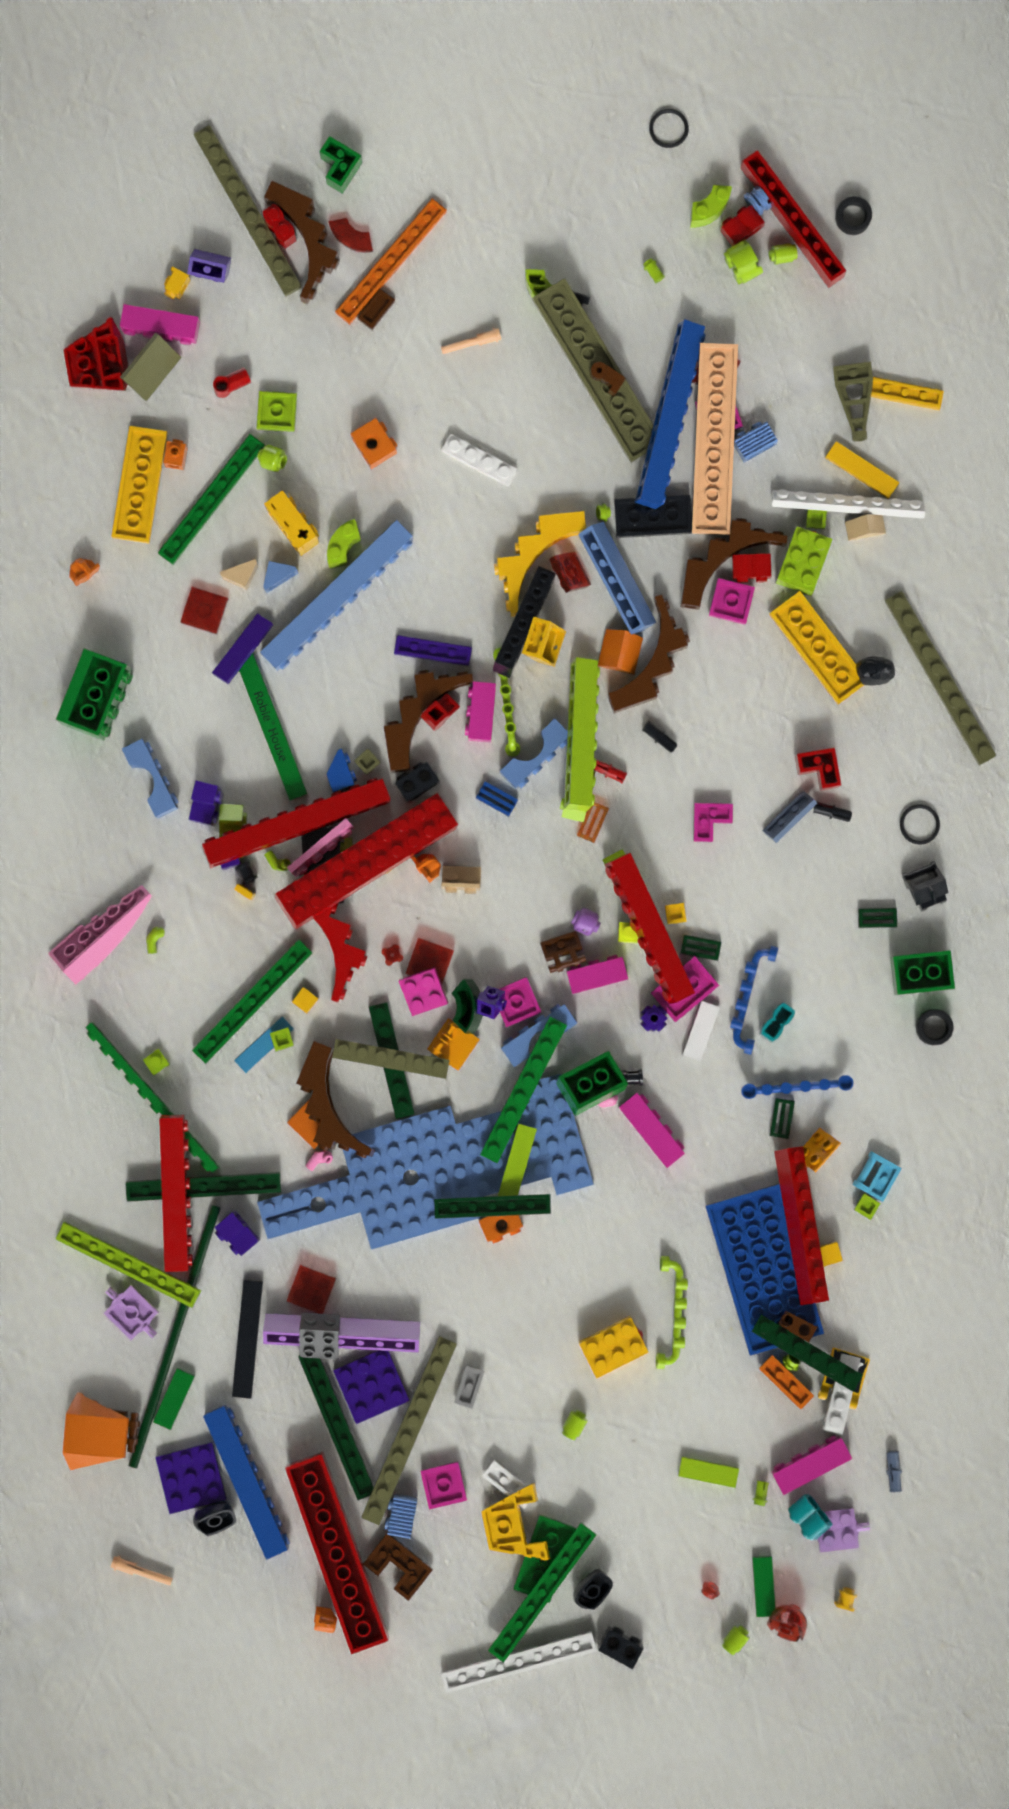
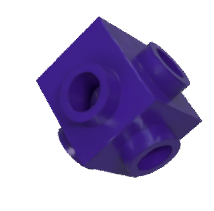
[477,986,507,1019]
[639,1005,668,1032]

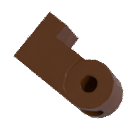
[590,362,626,396]
[778,1310,817,1342]

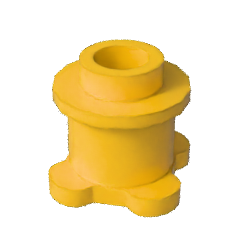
[834,1587,858,1612]

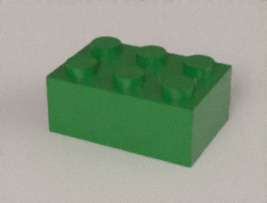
[890,950,955,996]
[556,1051,628,1116]

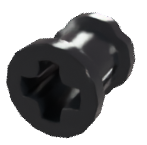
[235,861,258,886]
[622,1069,643,1086]

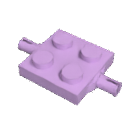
[104,1285,159,1340]
[804,1508,870,1553]

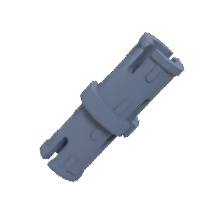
[886,1451,902,1492]

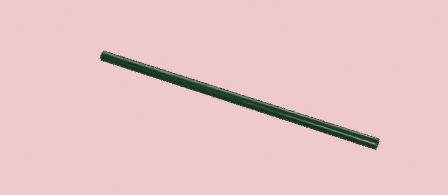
[128,1205,221,1468]

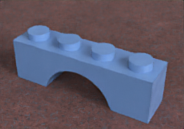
[500,718,568,789]
[122,739,179,819]
[501,1004,577,1067]

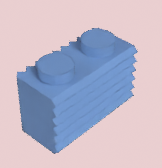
[734,422,778,463]
[384,1494,418,1539]

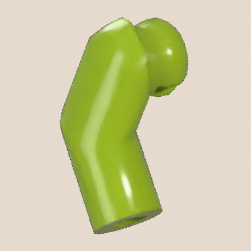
[264,850,291,872]
[146,927,165,954]

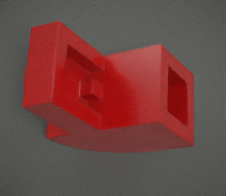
[421,693,460,731]

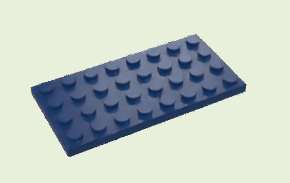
[705,1184,824,1356]

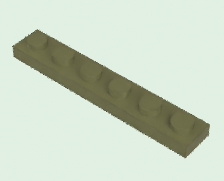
[332,1039,450,1079]

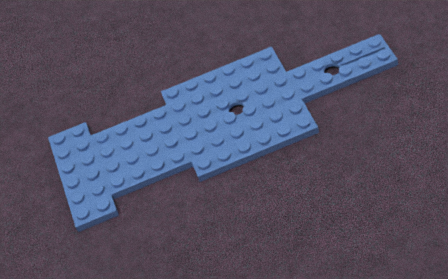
[257,1074,594,1250]

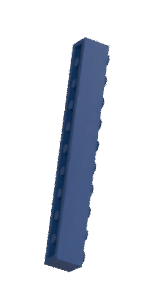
[635,319,706,509]

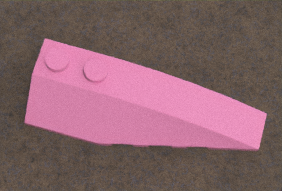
[48,885,152,984]

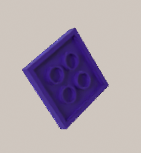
[333,1350,410,1424]
[155,1442,227,1515]

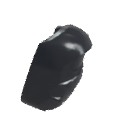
[856,656,895,686]
[193,1502,237,1536]
[573,1569,613,1610]

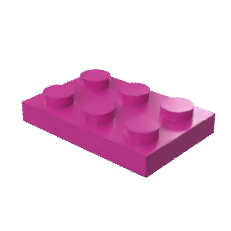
[651,956,720,1022]

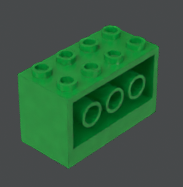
[56,648,133,741]

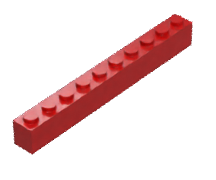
[202,778,391,869]

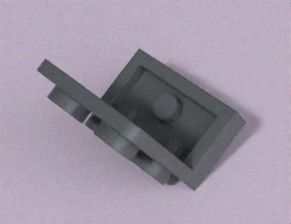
[299,1313,340,1359]

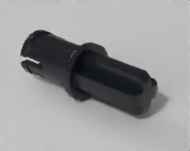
[642,721,678,753]
[813,801,852,822]

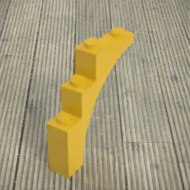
[494,511,586,617]

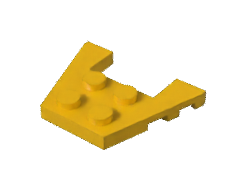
[481,1483,550,1560]

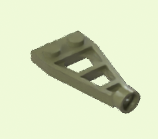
[833,361,873,442]

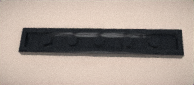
[232,1280,263,1399]

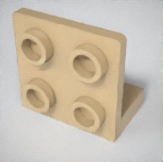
[441,866,481,894]

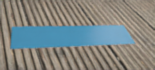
[234,1017,294,1073]

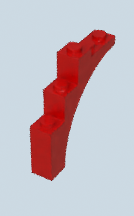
[314,904,368,1002]

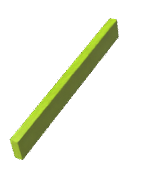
[55,1222,202,1308]

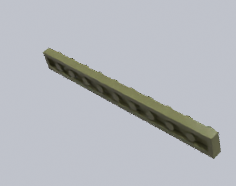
[193,125,302,297]
[884,591,997,766]
[361,1336,457,1525]

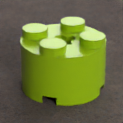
[723,239,763,285]

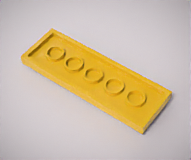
[111,426,168,544]
[769,591,864,705]

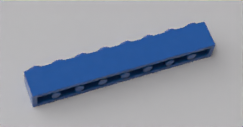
[203,1404,290,1560]

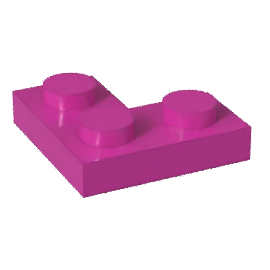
[693,803,733,842]

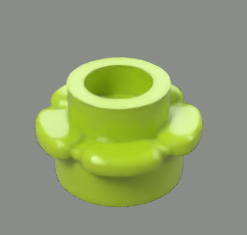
[596,503,611,522]
[783,1354,801,1371]

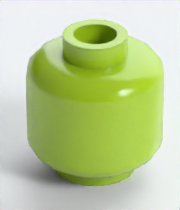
[258,445,287,472]

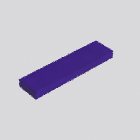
[212,613,274,684]
[394,635,472,667]

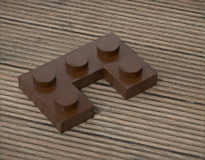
[363,1532,433,1601]

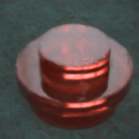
[701,1581,720,1600]

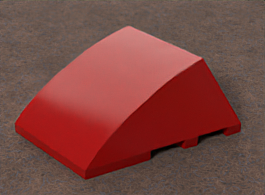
[63,317,128,391]

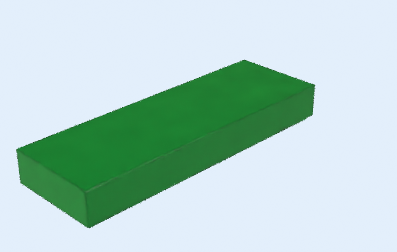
[153,1368,195,1430]
[752,1556,776,1617]

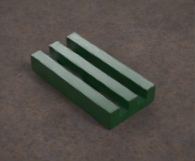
[858,908,897,928]
[680,935,722,961]
[769,1098,795,1139]

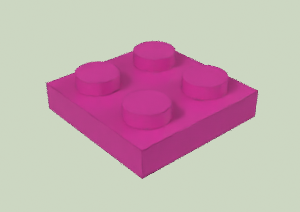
[709,578,755,625]
[398,967,449,1016]
[499,977,542,1027]
[420,1461,467,1510]

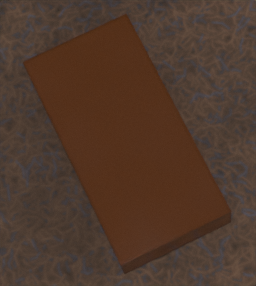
[357,288,395,331]

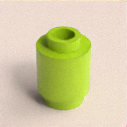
[768,243,798,265]
[562,1410,588,1441]
[722,1625,750,1656]

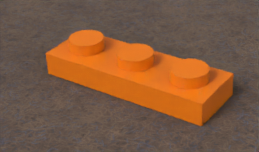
[758,1354,814,1409]

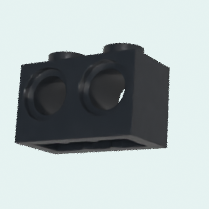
[395,762,440,804]
[598,1626,644,1670]

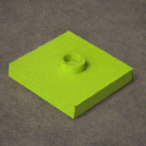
[256,391,297,432]

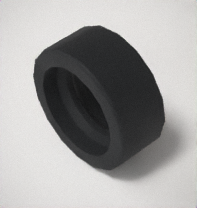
[835,196,872,235]
[915,1009,954,1046]

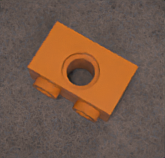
[479,1215,523,1244]

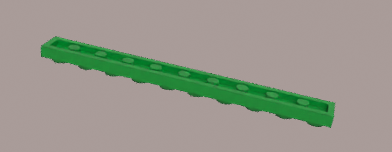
[85,1022,220,1172]

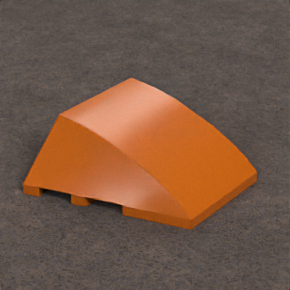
[62,1392,129,1470]

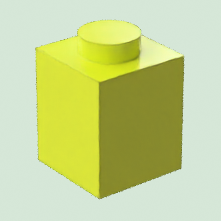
[617,922,638,944]

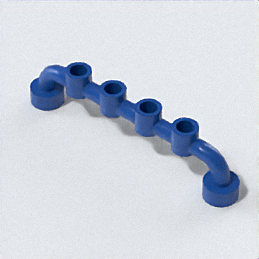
[730,946,779,1055]
[741,1075,854,1099]

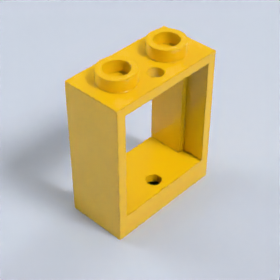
[522,617,566,667]

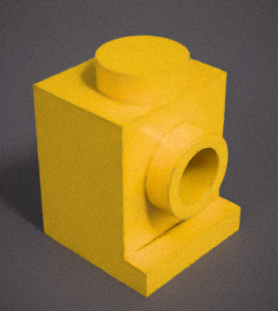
[164,266,191,300]

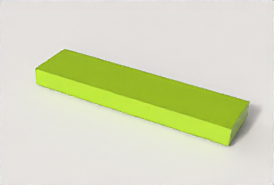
[498,1124,537,1196]

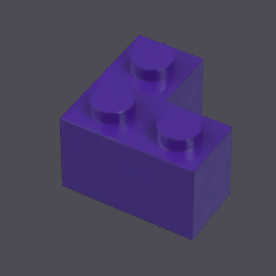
[188,780,224,827]
[214,1211,260,1256]

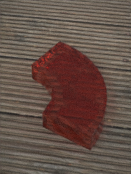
[328,218,373,253]

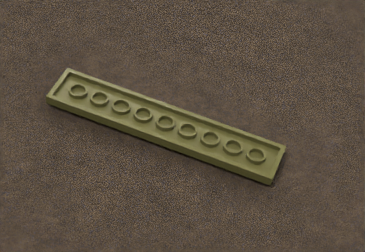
[532,278,653,463]

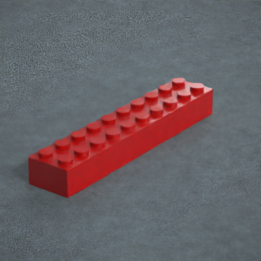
[274,793,459,930]
[285,1451,389,1655]

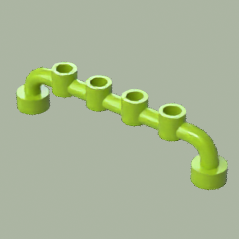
[493,647,520,757]
[655,1256,688,1369]

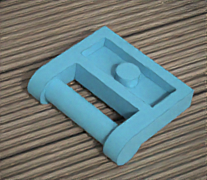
[852,1151,902,1202]

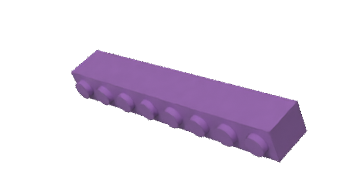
[263,1313,420,1353]

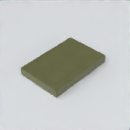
[120,333,182,401]

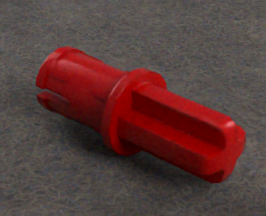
[594,759,627,784]

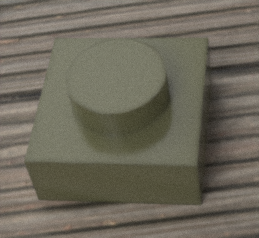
[354,749,381,775]

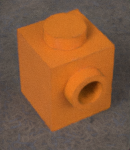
[163,439,188,470]

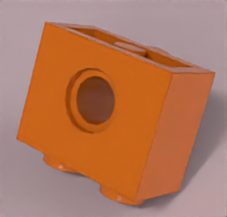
[350,418,398,470]

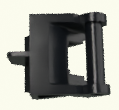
[902,861,949,912]

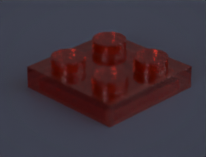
[549,551,591,593]
[180,587,229,635]
[405,938,454,984]
[286,1265,337,1314]

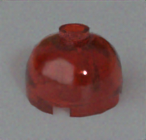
[767,1604,808,1642]

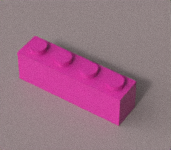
[120,304,200,345]
[618,1093,685,1168]
[771,1435,852,1495]

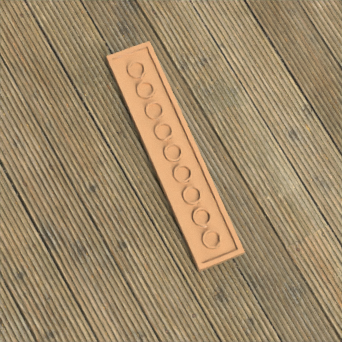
[692,343,738,535]

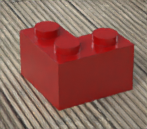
[795,748,841,791]

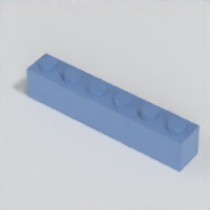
[578,522,657,635]

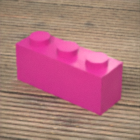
[465,681,496,743]
[566,955,628,994]

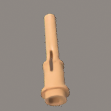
[441,328,501,354]
[111,1556,173,1585]

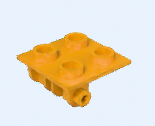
[427,1018,480,1071]
[803,1128,841,1173]

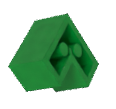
[319,136,363,194]

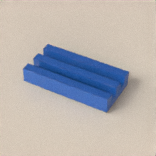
[476,782,518,817]

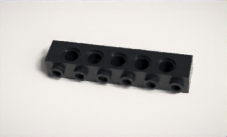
[492,566,556,678]

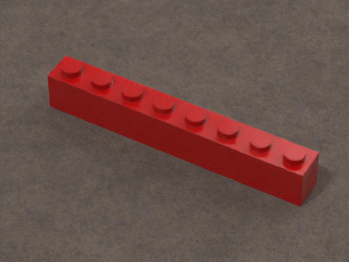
[740,150,847,288]
[604,852,695,1004]
[159,1115,193,1272]
[774,1146,829,1305]

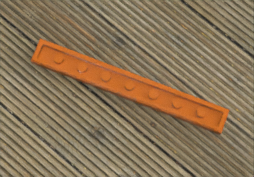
[335,198,447,325]

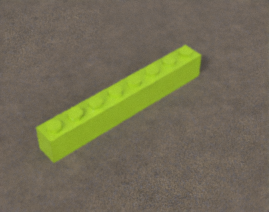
[564,657,600,812]

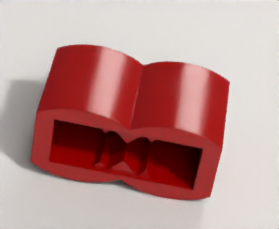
[263,204,297,249]
[720,205,765,246]
[732,554,772,583]

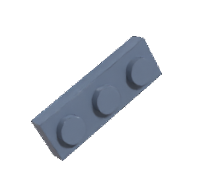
[762,791,817,843]

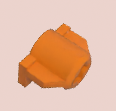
[69,558,100,586]
[411,854,441,883]
[314,1606,337,1633]

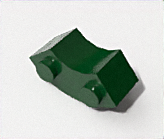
[451,979,483,1034]

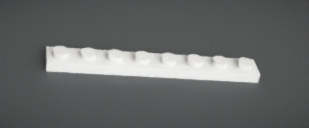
[772,489,925,518]
[441,1631,597,1693]

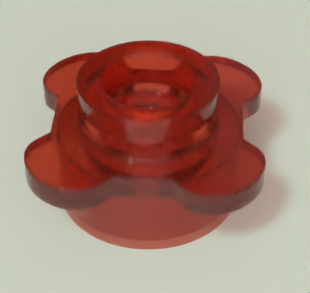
[381,944,403,966]

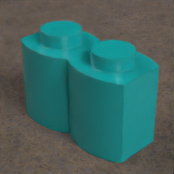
[759,1003,795,1042]
[788,1494,833,1541]

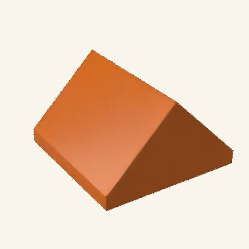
[598,629,643,675]

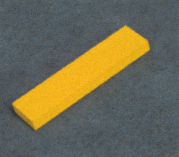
[871,377,944,410]
[825,441,900,499]

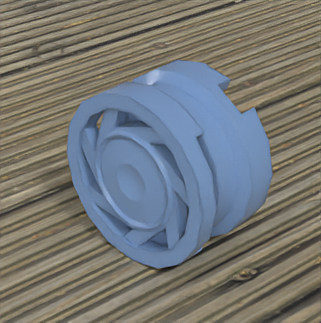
[744,186,772,216]

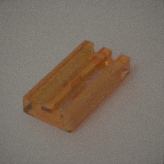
[577,802,609,844]

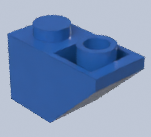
[326,749,357,793]

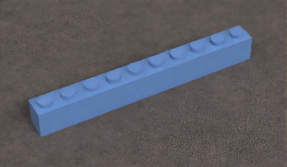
[260,520,413,671]

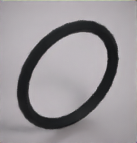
[649,109,689,148]
[900,804,940,845]

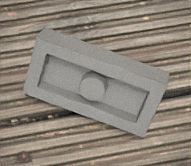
[454,1365,485,1409]

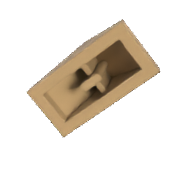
[845,514,886,541]
[220,559,258,590]

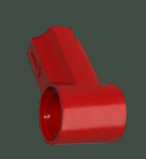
[213,367,251,398]

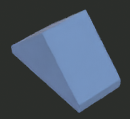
[263,561,298,593]

